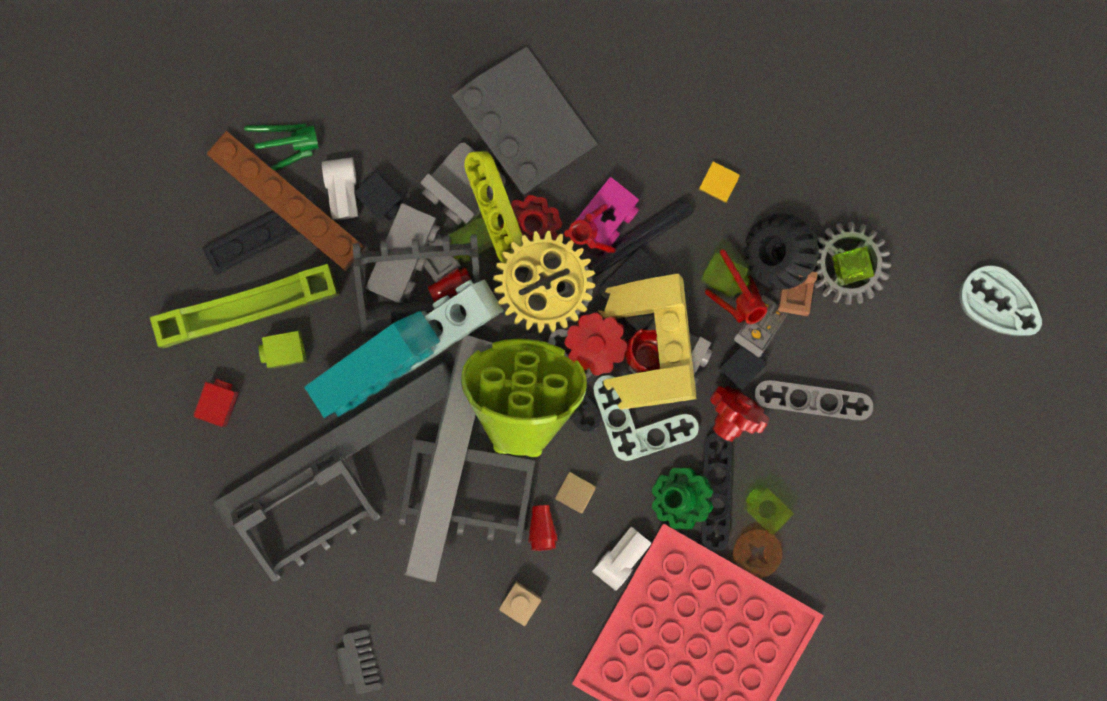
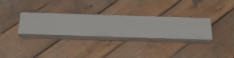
[403,335,492,582]

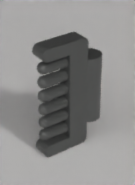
[335,629,382,694]

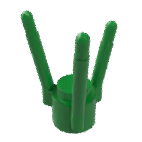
[244,123,319,171]

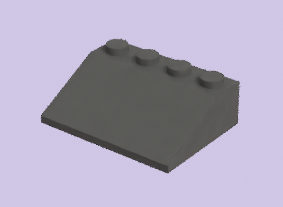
[451,47,598,198]

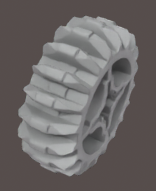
[813,222,891,305]

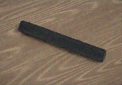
[587,199,693,277]

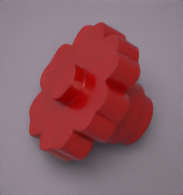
[500,195,562,242]
[565,312,628,376]
[710,386,769,441]

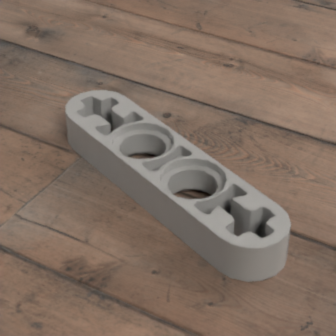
[754,380,873,420]

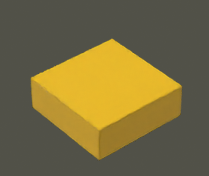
[699,162,740,203]

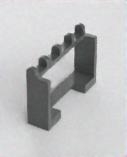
[353,234,481,332]
[399,439,535,545]
[231,449,381,582]

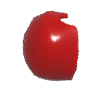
[625,329,660,373]

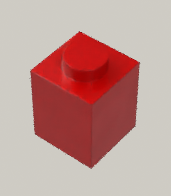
[193,379,239,427]

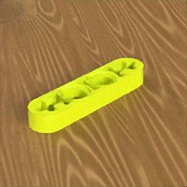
[464,151,523,264]

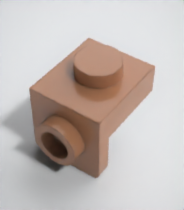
[778,272,818,316]

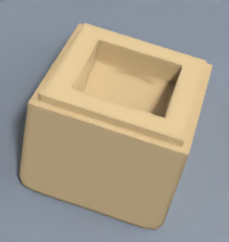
[555,472,596,514]

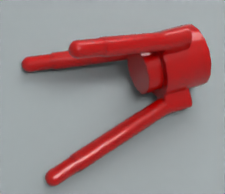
[564,204,616,253]
[705,249,768,324]

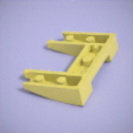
[598,273,697,410]

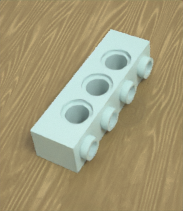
[402,279,504,376]

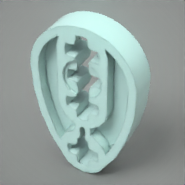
[959,266,1042,336]

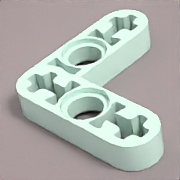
[593,375,699,461]

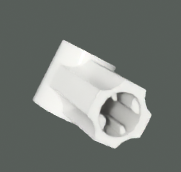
[322,157,359,220]
[592,527,651,591]

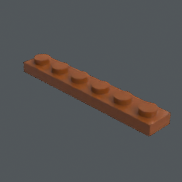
[207,131,365,271]

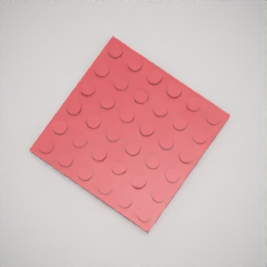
[572,524,824,701]

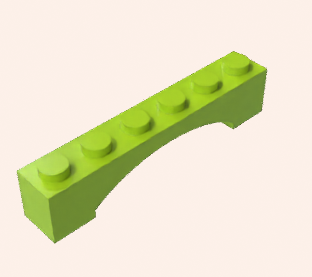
[149,264,340,348]

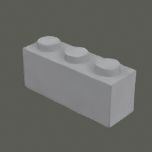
[365,204,441,303]

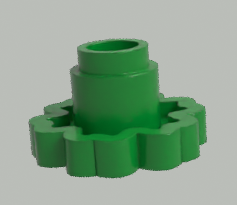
[652,468,713,530]

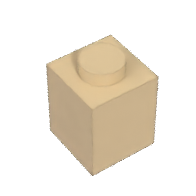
[499,581,542,626]

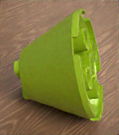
[461,339,587,457]

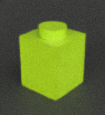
[258,331,307,369]

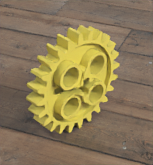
[493,231,595,333]

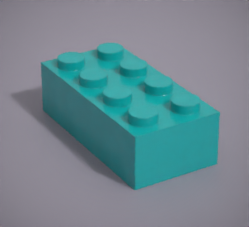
[304,311,441,418]

